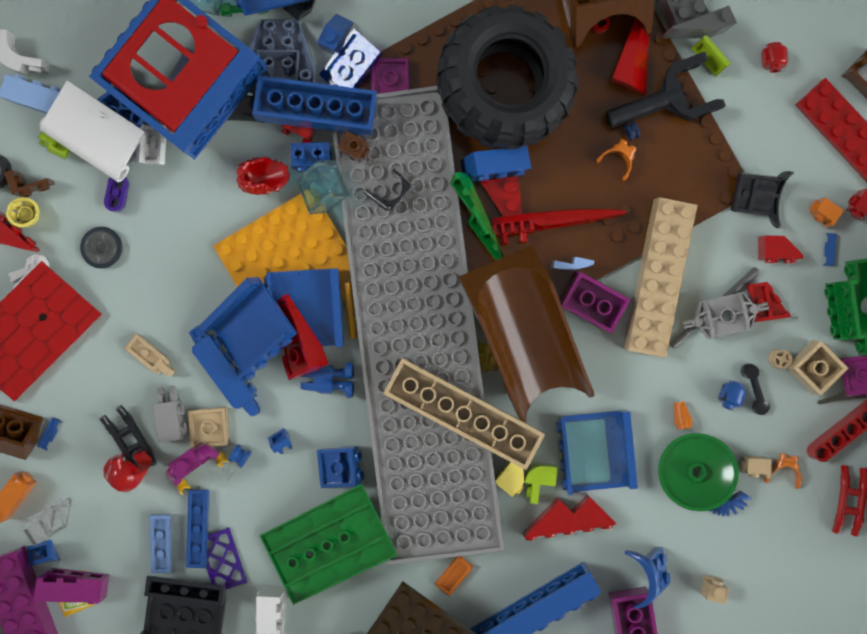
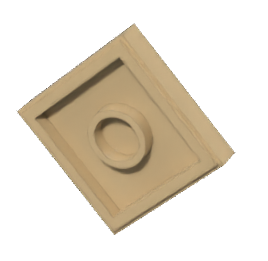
[187,407,230,448]

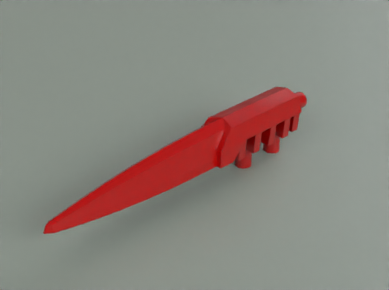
[491,209,627,246]

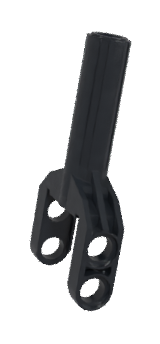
[605,52,726,129]

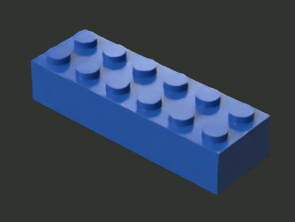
[252,75,378,136]

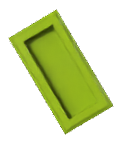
[691,35,731,77]

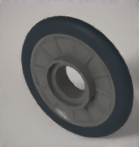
[80,227,122,269]

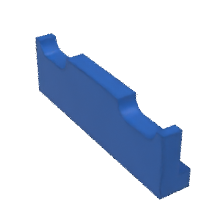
[824,233,837,266]
[37,417,62,450]

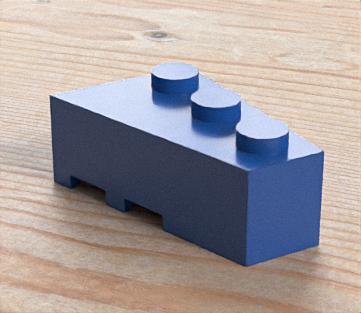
[460,146,531,181]

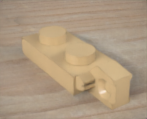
[124,333,176,377]

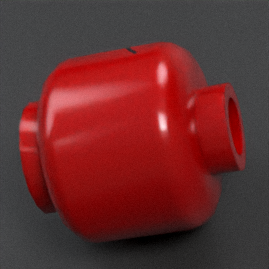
[761,42,788,73]

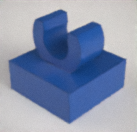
[268,428,292,454]

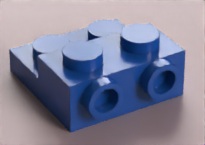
[317,446,364,488]

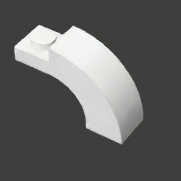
[0,29,50,76]

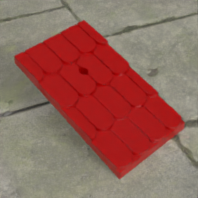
[0,261,102,402]

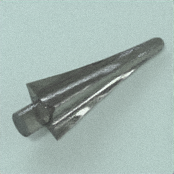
[817,391,867,405]

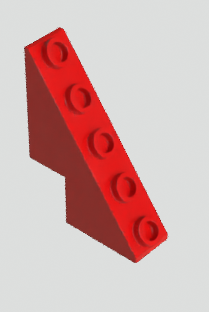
[522,494,616,541]

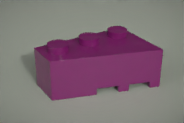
[34,568,109,604]

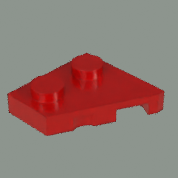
[746,282,791,322]

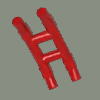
[832,465,867,537]

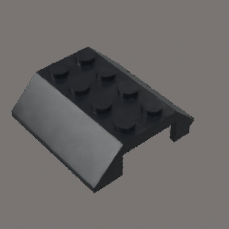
[140,575,227,634]

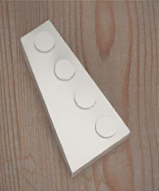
[255,585,286,634]

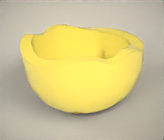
[6,197,40,228]

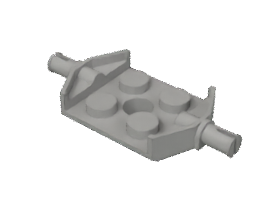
[682,292,769,339]

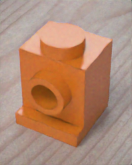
[809,197,844,228]

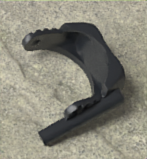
[364,168,411,211]

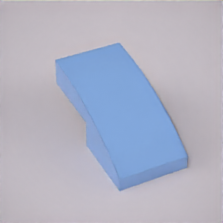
[551,257,594,270]

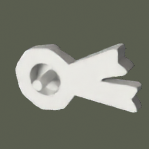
[8,254,49,289]

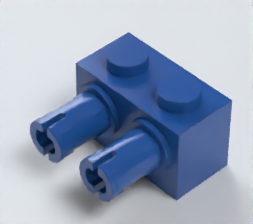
[291,142,332,172]

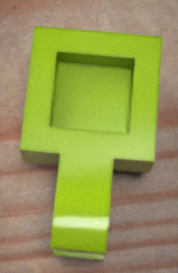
[38,132,72,160]

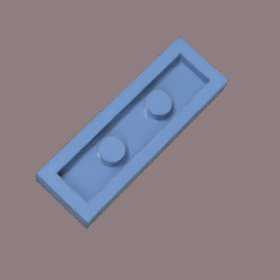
[149,514,172,573]

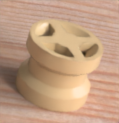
[768,349,793,369]

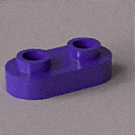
[104,177,129,212]

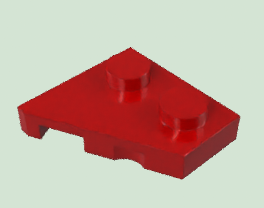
[481,177,522,217]

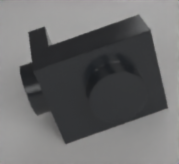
[283,0,316,21]

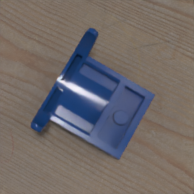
[625,547,670,609]

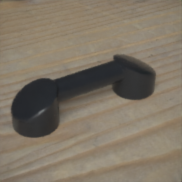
[740,363,770,415]

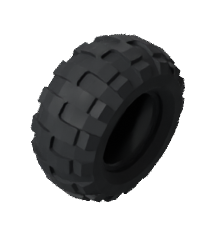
[436,5,579,150]

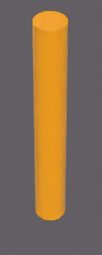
[343,281,357,339]

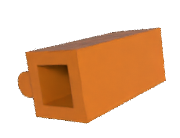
[0,471,37,523]

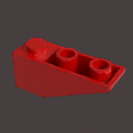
[0,212,40,252]

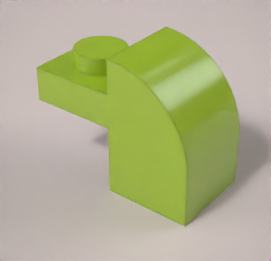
[524,463,558,504]

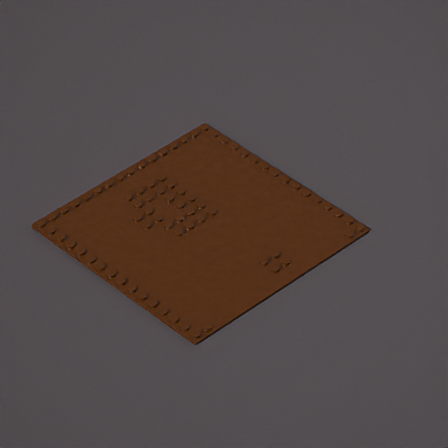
[344,0,744,314]

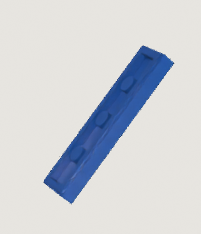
[186,489,209,568]

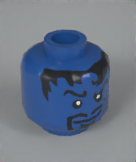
[718,380,747,411]

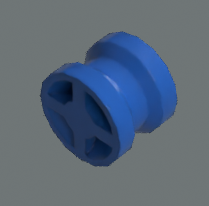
[228,444,252,468]

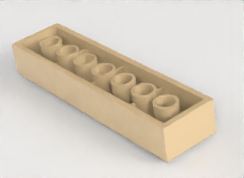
[623,197,697,358]
[383,358,545,470]

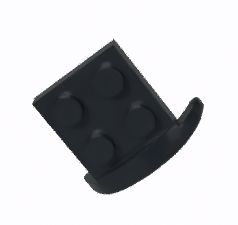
[730,171,794,228]

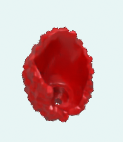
[236,157,290,195]

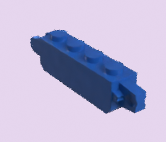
[189,326,261,417]

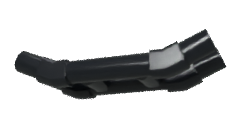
[99,405,157,467]

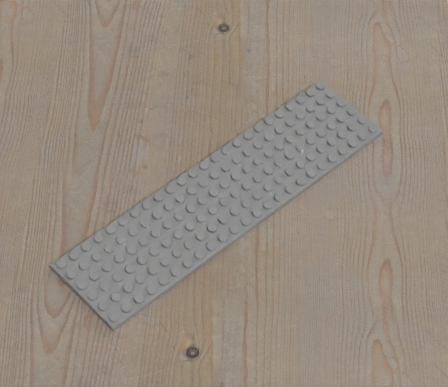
[333,86,504,565]

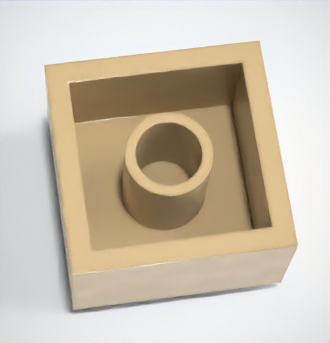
[786,340,848,396]

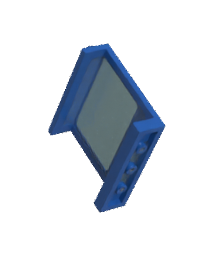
[556,410,638,495]

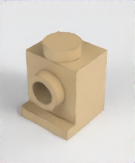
[739,456,772,478]
[700,574,729,604]

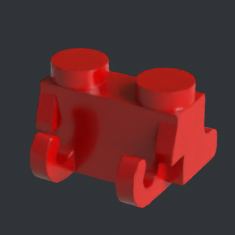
[281,125,316,143]

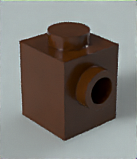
[337,131,370,163]

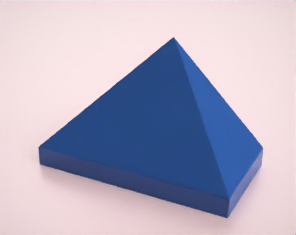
[27,540,60,566]

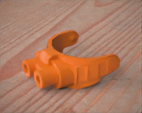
[596,139,637,181]
[764,453,802,489]

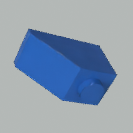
[317,14,354,57]

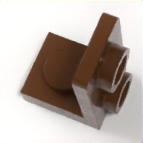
[4,170,55,198]

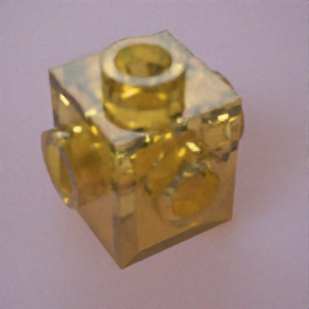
[477,342,499,373]

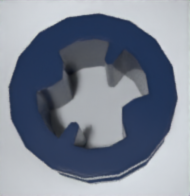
[624,121,641,141]

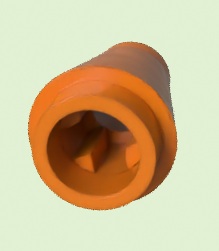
[673,401,693,430]

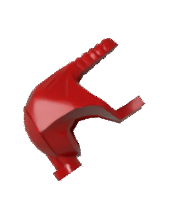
[103,450,152,492]

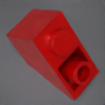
[758,235,804,264]

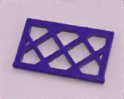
[206,527,247,590]

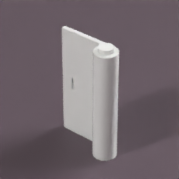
[40,80,146,182]

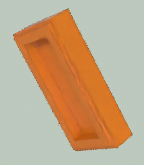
[434,556,474,596]

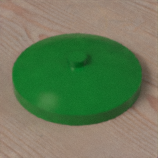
[658,433,739,512]

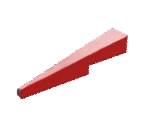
[611,17,649,96]

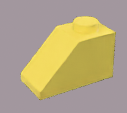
[495,461,524,497]

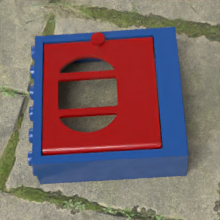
[89,0,268,160]

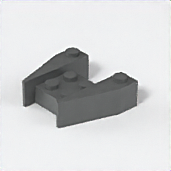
[657,0,737,38]

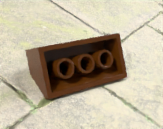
[0,405,43,460]

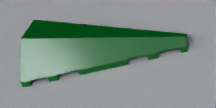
[450,172,505,261]

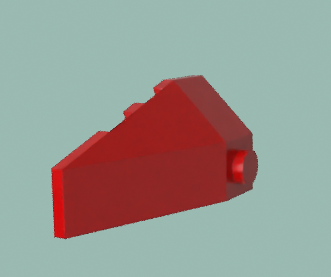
[276,294,328,380]

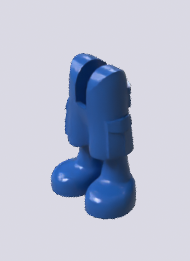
[300,362,354,398]

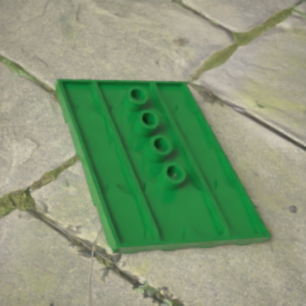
[259,484,398,605]

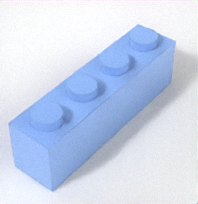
[0,74,61,114]

